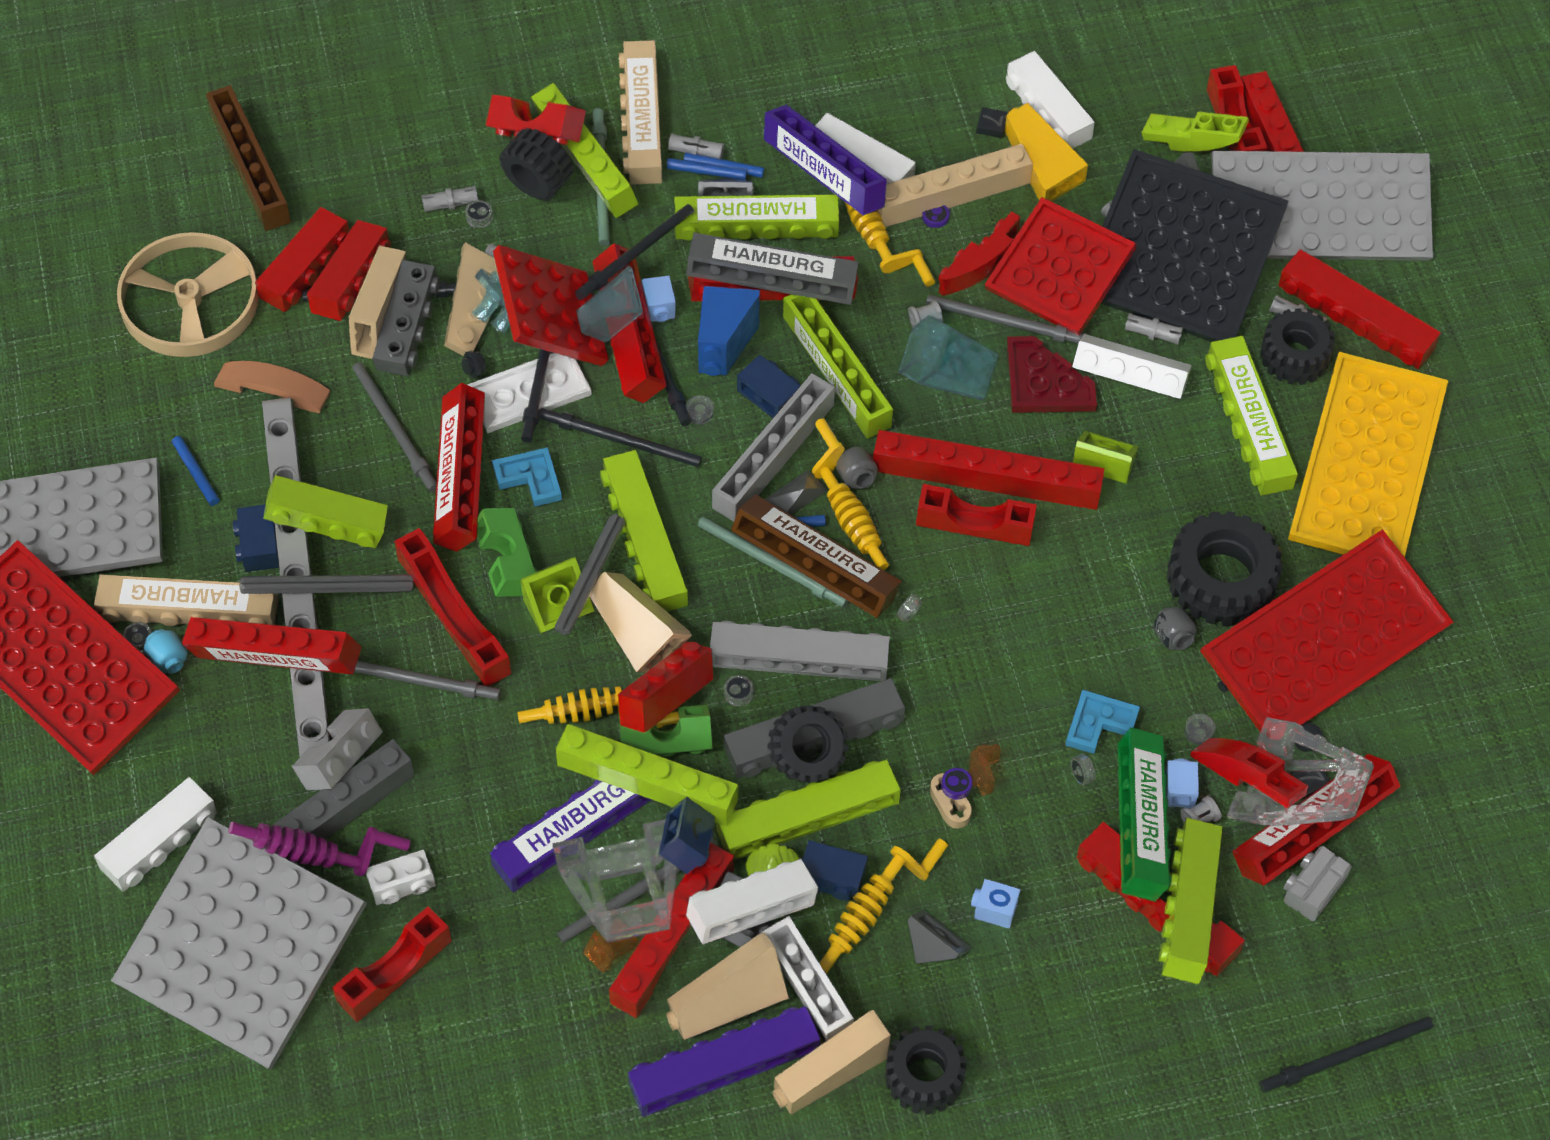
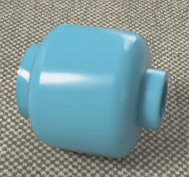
[143,629,188,674]

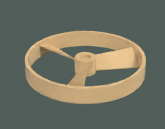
[117,233,259,357]

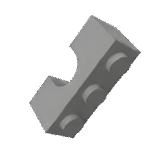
[292,708,383,790]

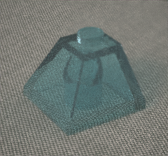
[576,266,643,342]

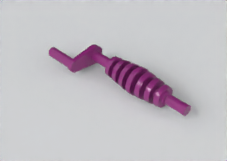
[228,821,410,877]

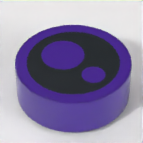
[922,205,950,228]
[941,768,972,800]

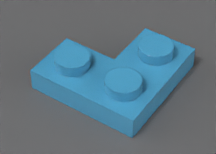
[492,447,562,507]
[1065,690,1140,754]

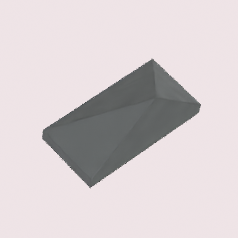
[698,178,753,196]
[765,470,826,515]
[908,910,971,964]

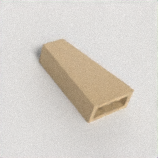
[349,246,406,359]
[589,572,692,673]
[666,932,789,1040]
[772,1010,890,1115]

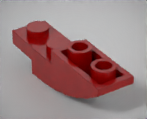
[938,211,1020,296]
[1190,738,1308,809]

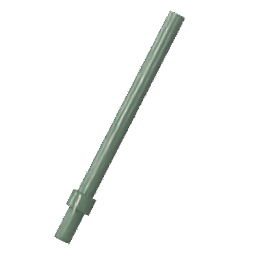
[591,108,610,246]
[698,516,848,608]

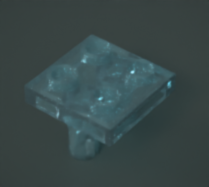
[472,268,510,334]

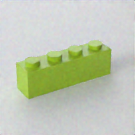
[263,475,388,548]

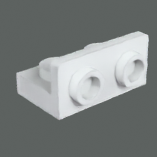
[366,849,435,905]

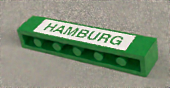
[1117,727,1172,902]

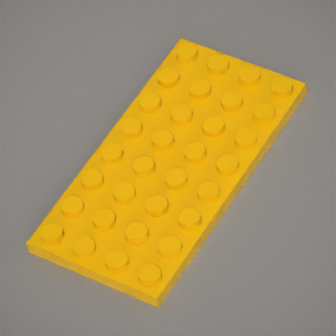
[1288,352,1448,558]

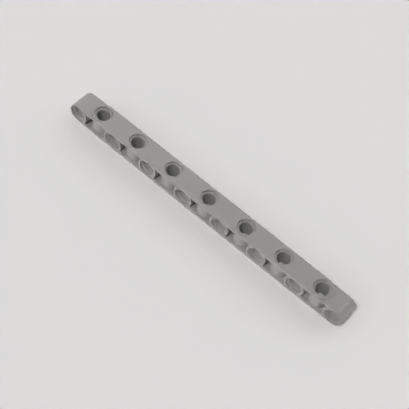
[262,397,330,757]

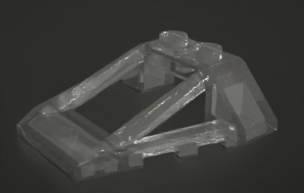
[1227,717,1374,826]
[552,819,678,942]

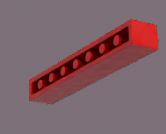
[873,430,1105,510]

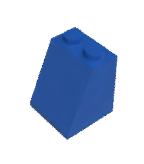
[698,286,760,376]

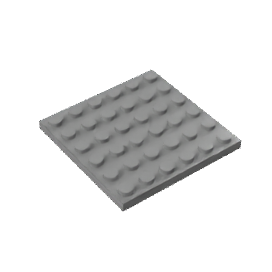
[111,817,367,1070]

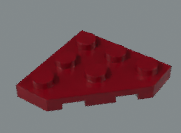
[1006,336,1097,413]

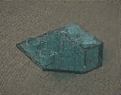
[898,315,998,400]

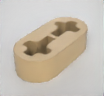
[930,773,972,829]

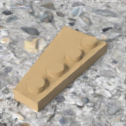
[444,242,502,356]

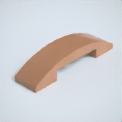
[214,361,330,414]

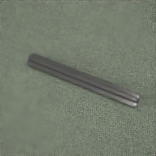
[555,514,625,636]

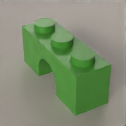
[477,508,537,597]
[618,704,713,757]

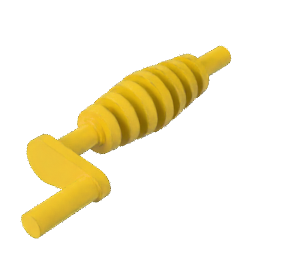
[844,201,935,287]
[812,418,889,570]
[517,686,679,729]
[819,838,948,974]

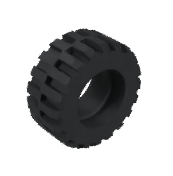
[1167,511,1283,626]

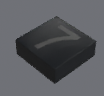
[976,107,1008,138]
[1290,760,1329,800]

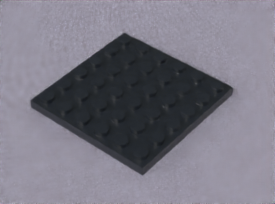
[1101,149,1289,342]

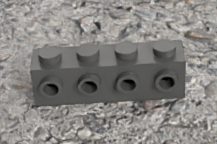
[372,260,440,376]

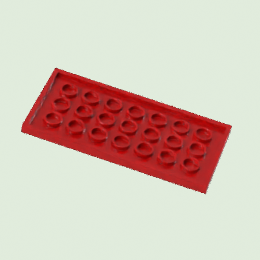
[1200,529,1453,746]
[0,540,180,776]

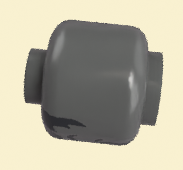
[1153,607,1197,651]

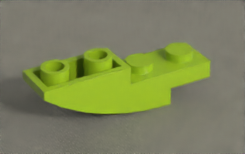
[1142,112,1249,151]

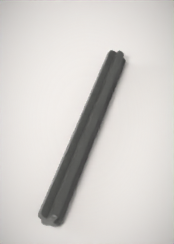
[239,574,414,594]

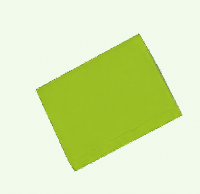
[1073,431,1139,484]
[521,557,594,633]

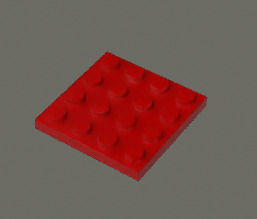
[984,197,1137,336]
[493,245,609,366]

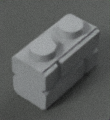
[1283,846,1351,921]

